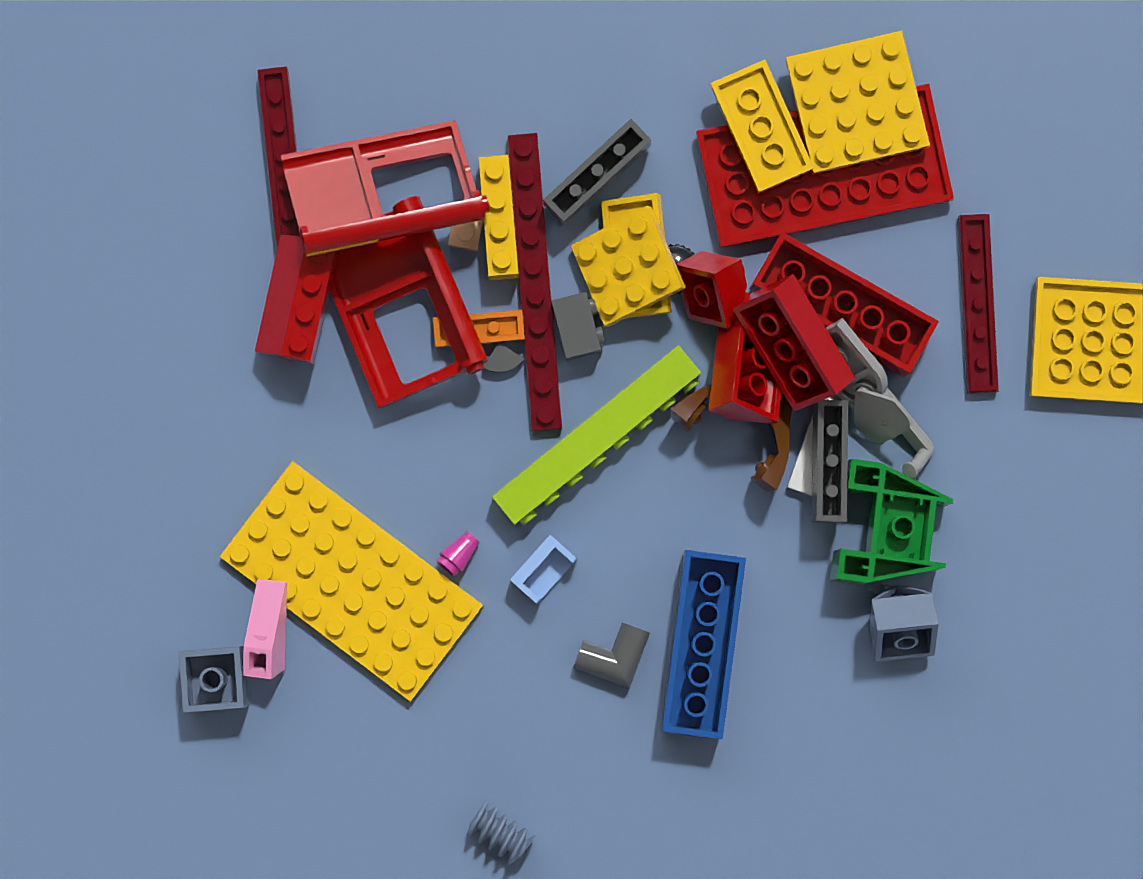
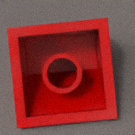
[676,251,747,329]

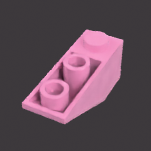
[243,579,287,679]

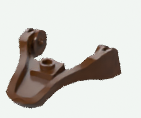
[671,384,792,491]

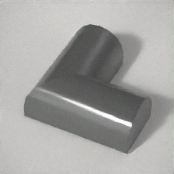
[573,622,650,689]

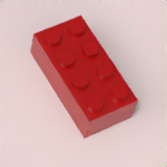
[732,274,855,411]

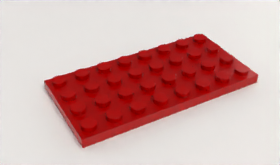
[696,83,954,248]

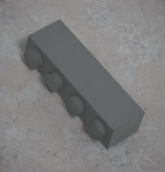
[543,119,652,227]
[811,400,848,522]

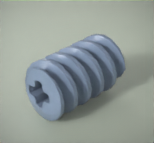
[468,801,536,865]

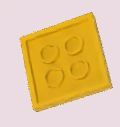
[571,206,686,327]

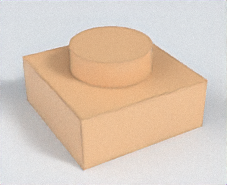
[448,220,483,252]

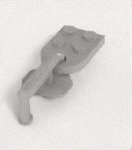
[826,318,934,479]

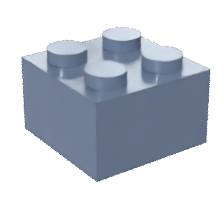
[179,646,249,713]

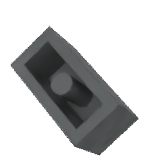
[552,292,605,361]

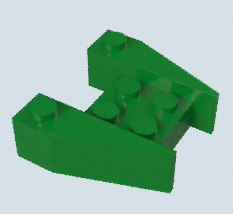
[830,459,953,585]

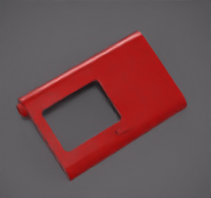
[330,196,488,408]

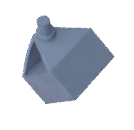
[867,581,939,662]

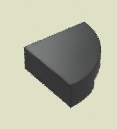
[484,343,524,372]

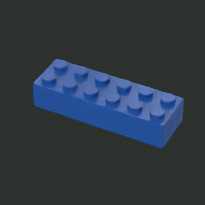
[661,550,746,739]

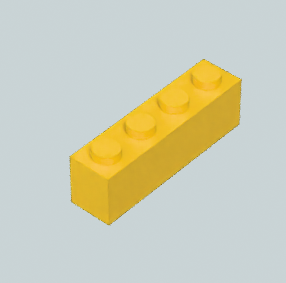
[478,155,519,281]

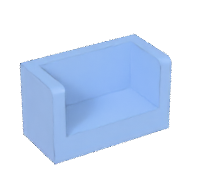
[510,535,577,604]

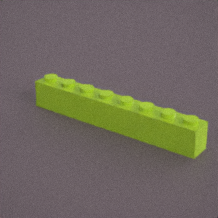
[492,345,701,526]

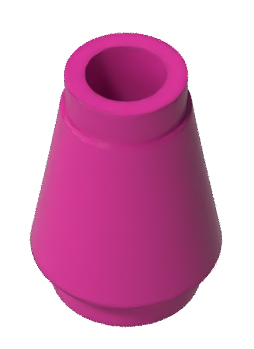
[437,531,480,577]

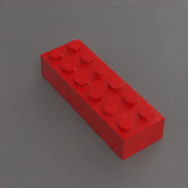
[749,232,939,377]

